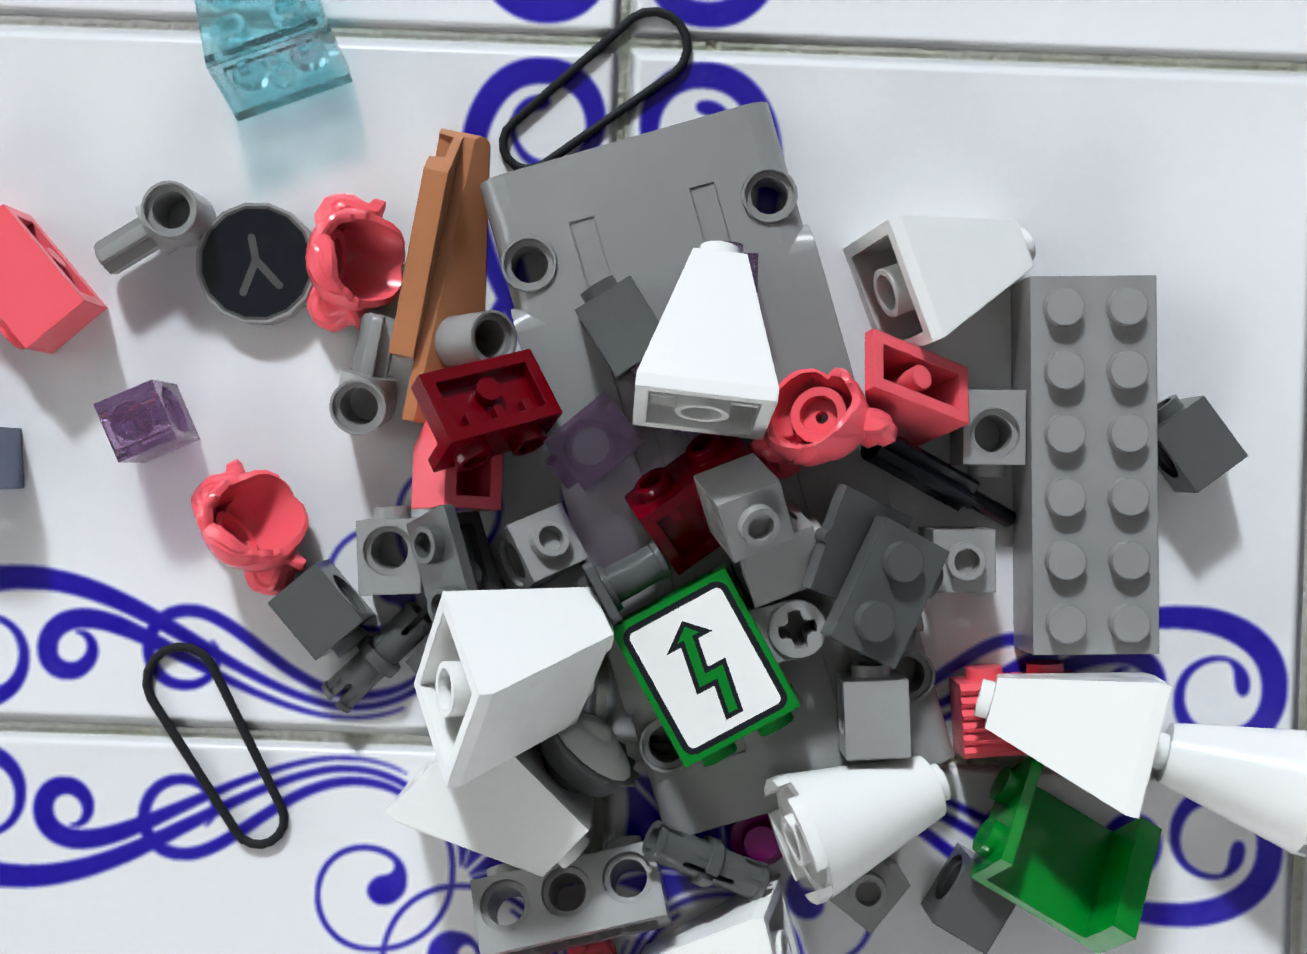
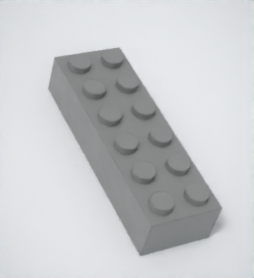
[1011,275,1159,655]

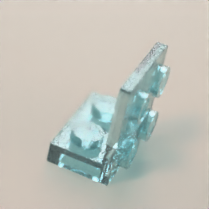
[194,0,353,122]

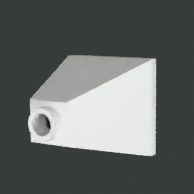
[843,215,1036,347]
[632,241,779,440]
[974,672,1173,819]
[641,874,800,954]

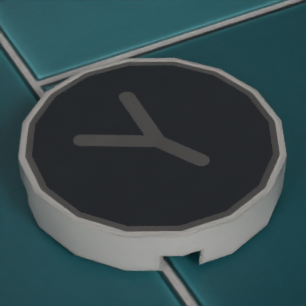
[196,203,313,325]

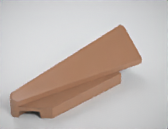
[389,129,490,424]

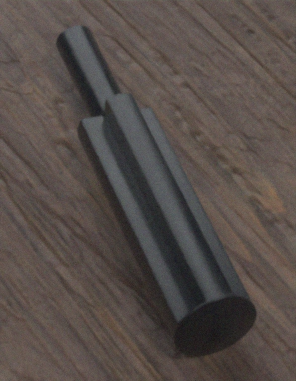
[860,435,1016,527]

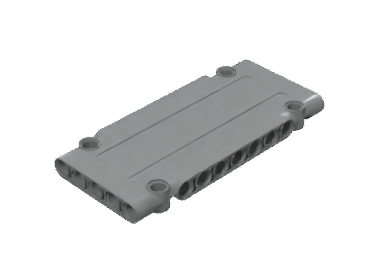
[480,102,954,835]

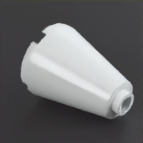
[1152,723,1307,857]
[764,756,951,905]

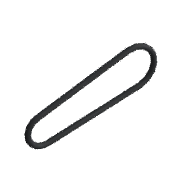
[499,7,692,170]
[142,642,289,849]

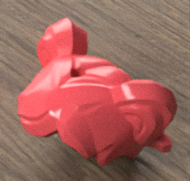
[305,193,406,333]
[749,368,898,479]
[191,459,309,595]

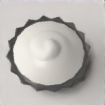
[538,710,639,798]

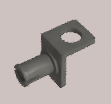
[540,540,672,624]

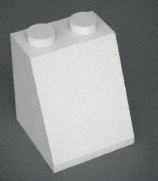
[414,587,614,788]
[385,744,594,877]

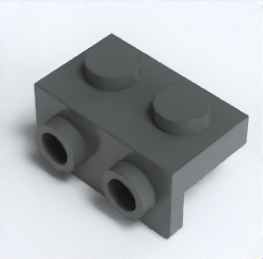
[406,504,501,622]
[820,516,950,670]

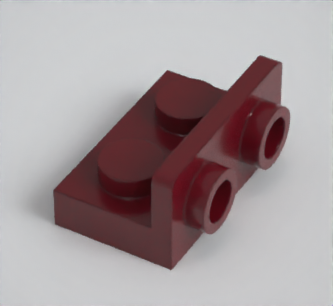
[411,349,563,472]
[624,433,751,575]

